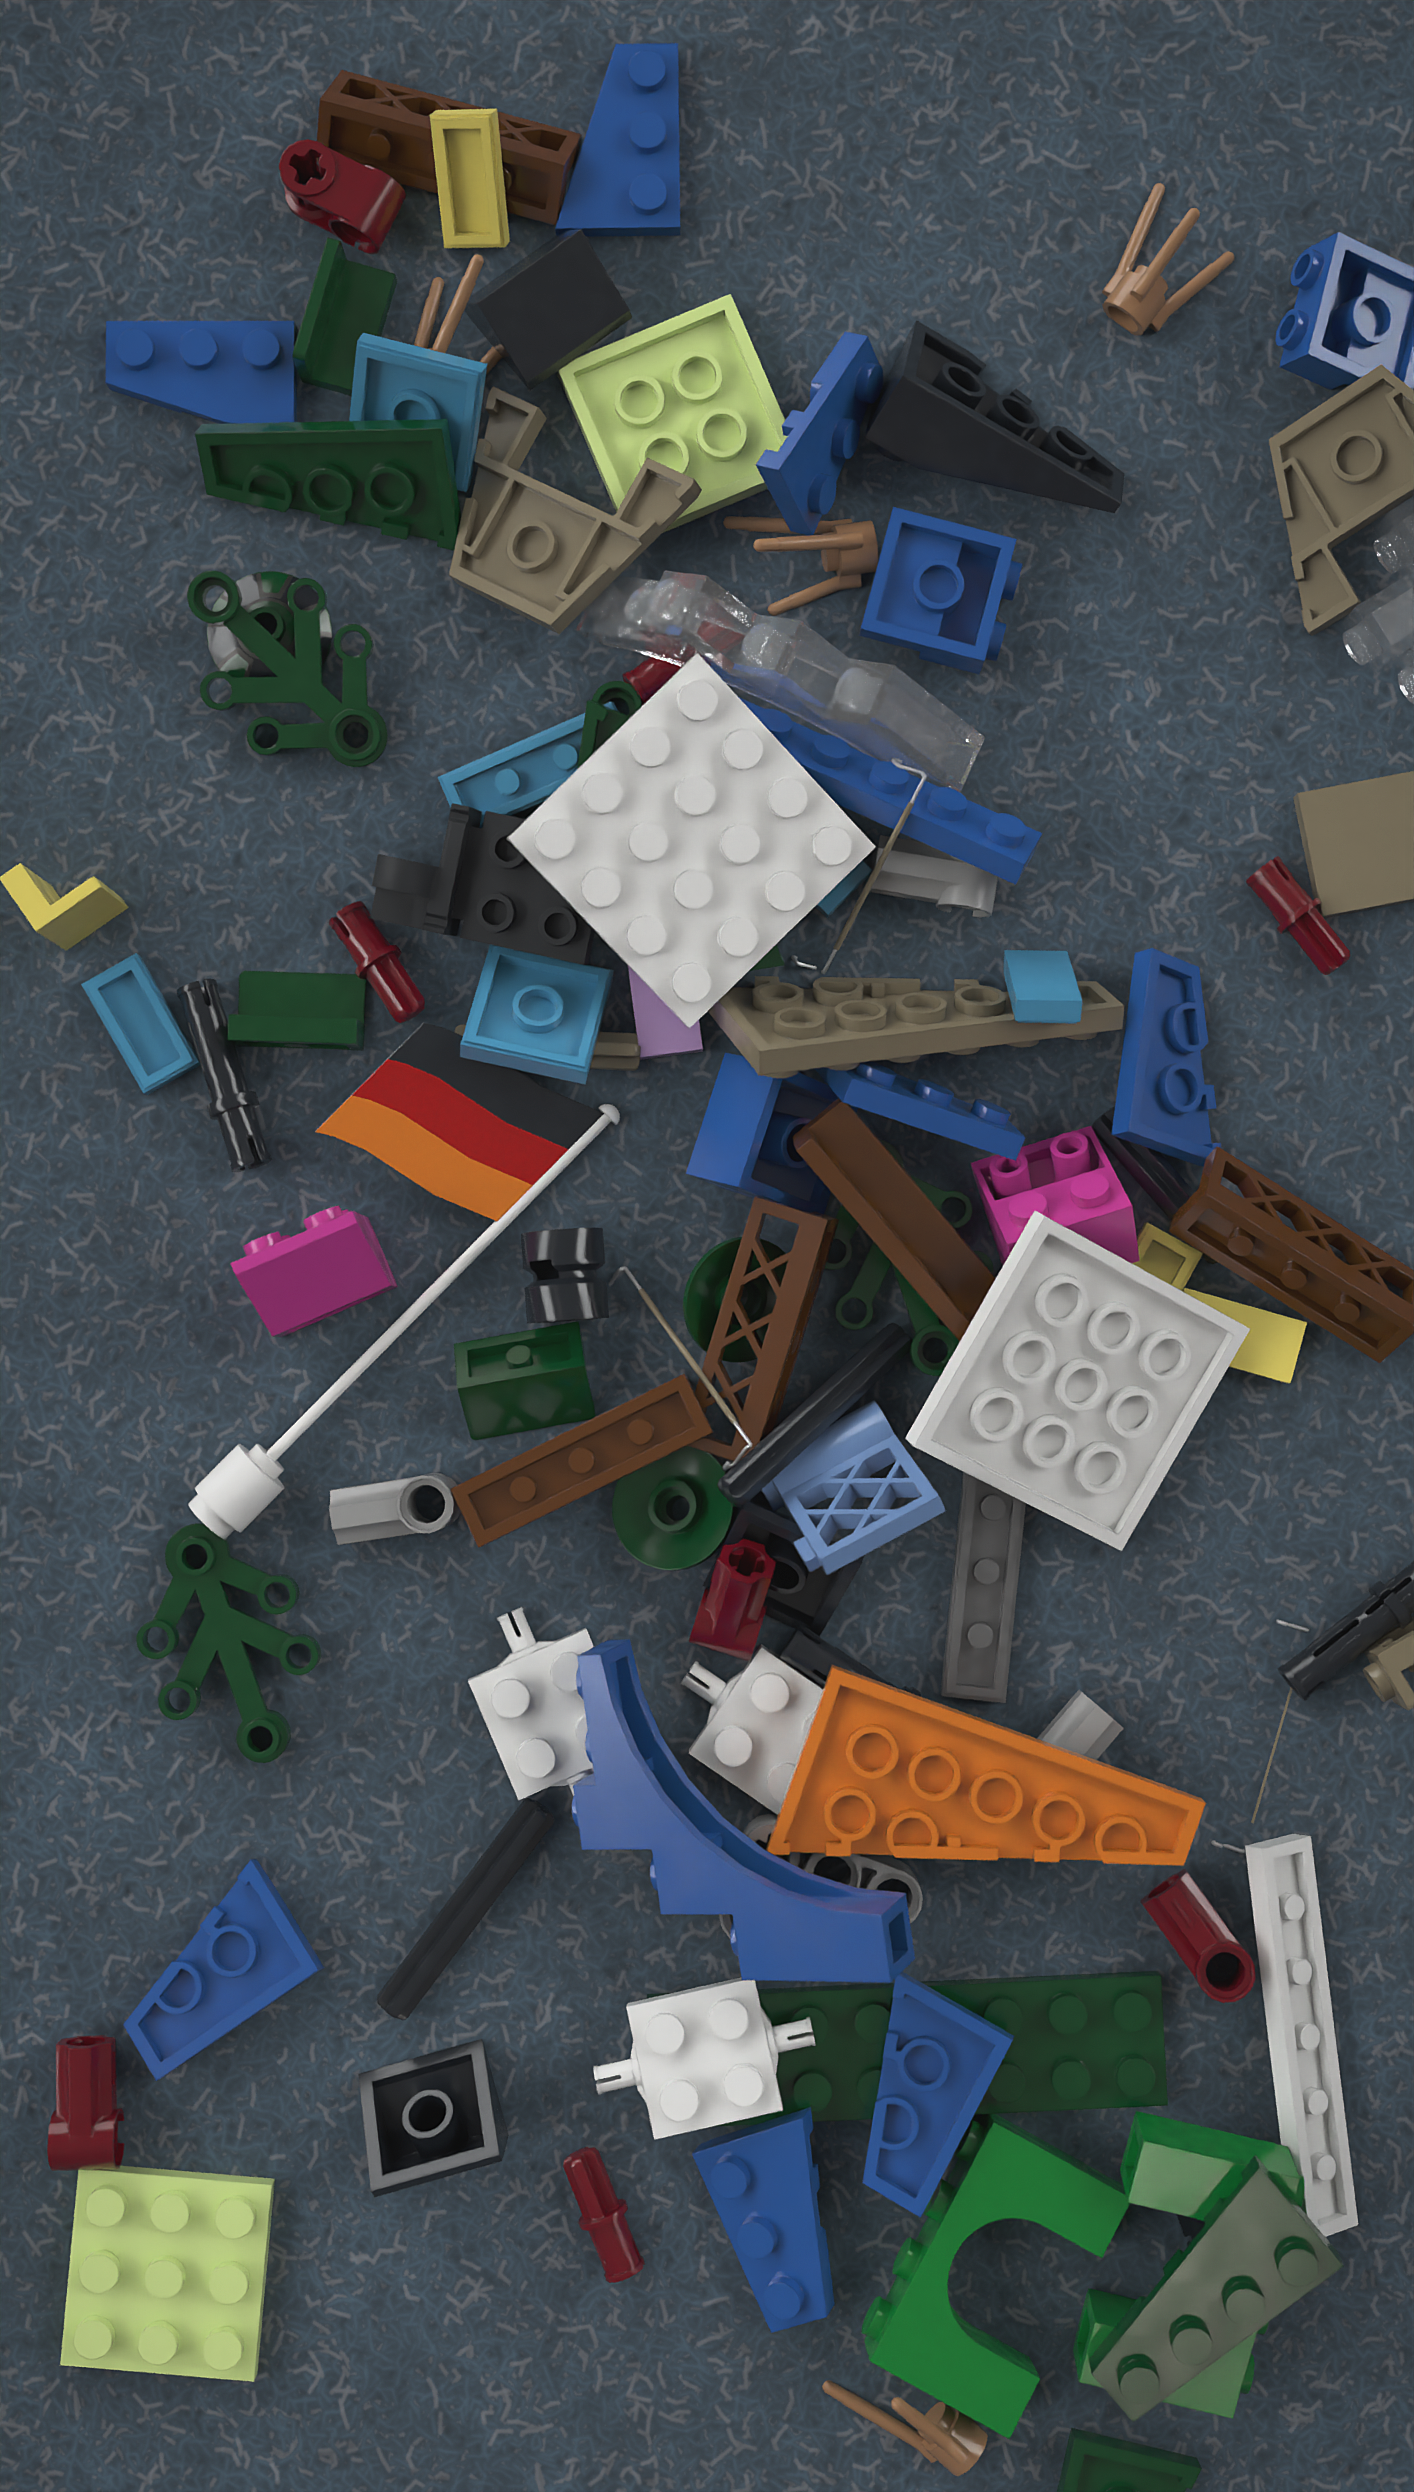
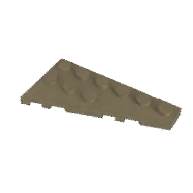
[708,976,1124,1078]

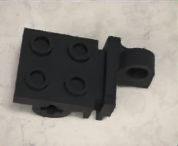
[370,803,595,965]

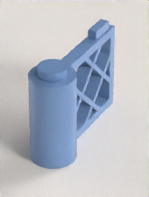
[762,1400,946,1575]

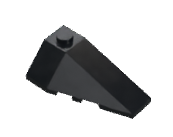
[865,320,1124,513]

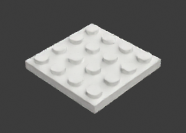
[507,653,876,1028]
[905,1210,1250,1551]

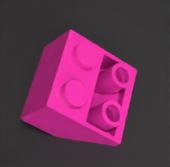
[971,1126,1140,1265]
[230,1206,398,1337]

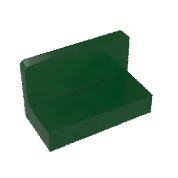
[292,237,397,396]
[227,971,366,1051]
[454,1321,596,1440]

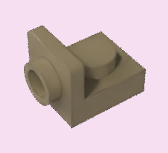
[1363,1617,1414,1711]

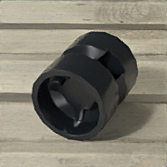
[521,1228,609,1324]

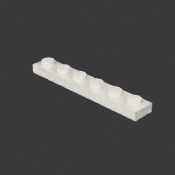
[1245,1834,1358,2237]

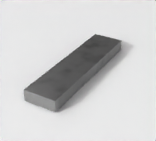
[940,1472,1026,1703]

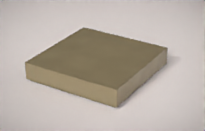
[1293,771,1414,918]

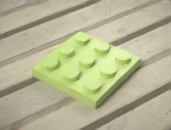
[557,294,788,533]
[60,2166,275,2382]

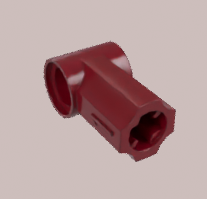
[689,1539,776,1662]
[1140,1869,1256,2003]
[47,2035,125,2171]

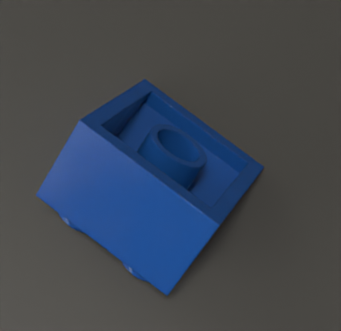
[686,1052,858,1214]

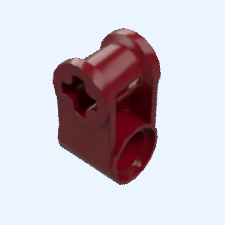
[279,139,406,254]

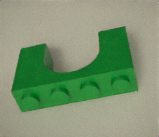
[1073,2111,1305,2419]
[861,2113,1130,2439]

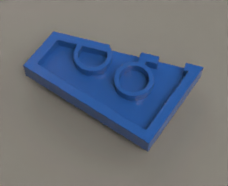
[555,43,680,237]
[105,321,297,424]
[756,332,883,535]
[1111,948,1222,1166]
[814,1061,1026,1161]
[123,1858,324,2081]
[862,1972,1014,2218]
[692,2107,835,2333]

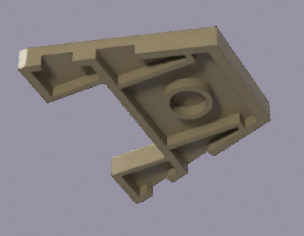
[1268,365,1414,636]
[449,387,702,634]

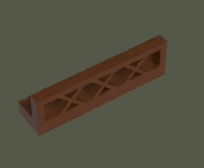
[317,70,582,225]
[792,1098,996,1341]
[1169,1146,1414,1363]
[688,1196,840,1461]
[451,1374,714,1548]

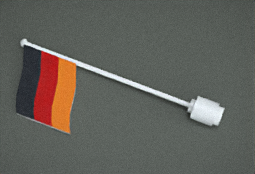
[188,1023,620,1539]

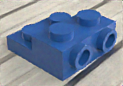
[1275,232,1414,390]
[859,507,1023,674]

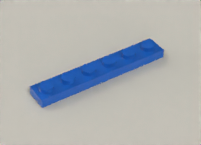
[739,697,1042,885]

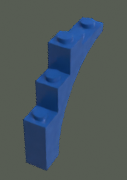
[572,1639,915,1983]

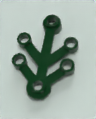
[187,571,388,767]
[825,1139,994,1376]
[136,1523,321,1763]

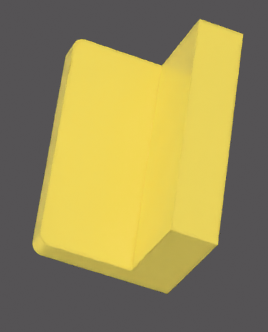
[0,863,128,951]

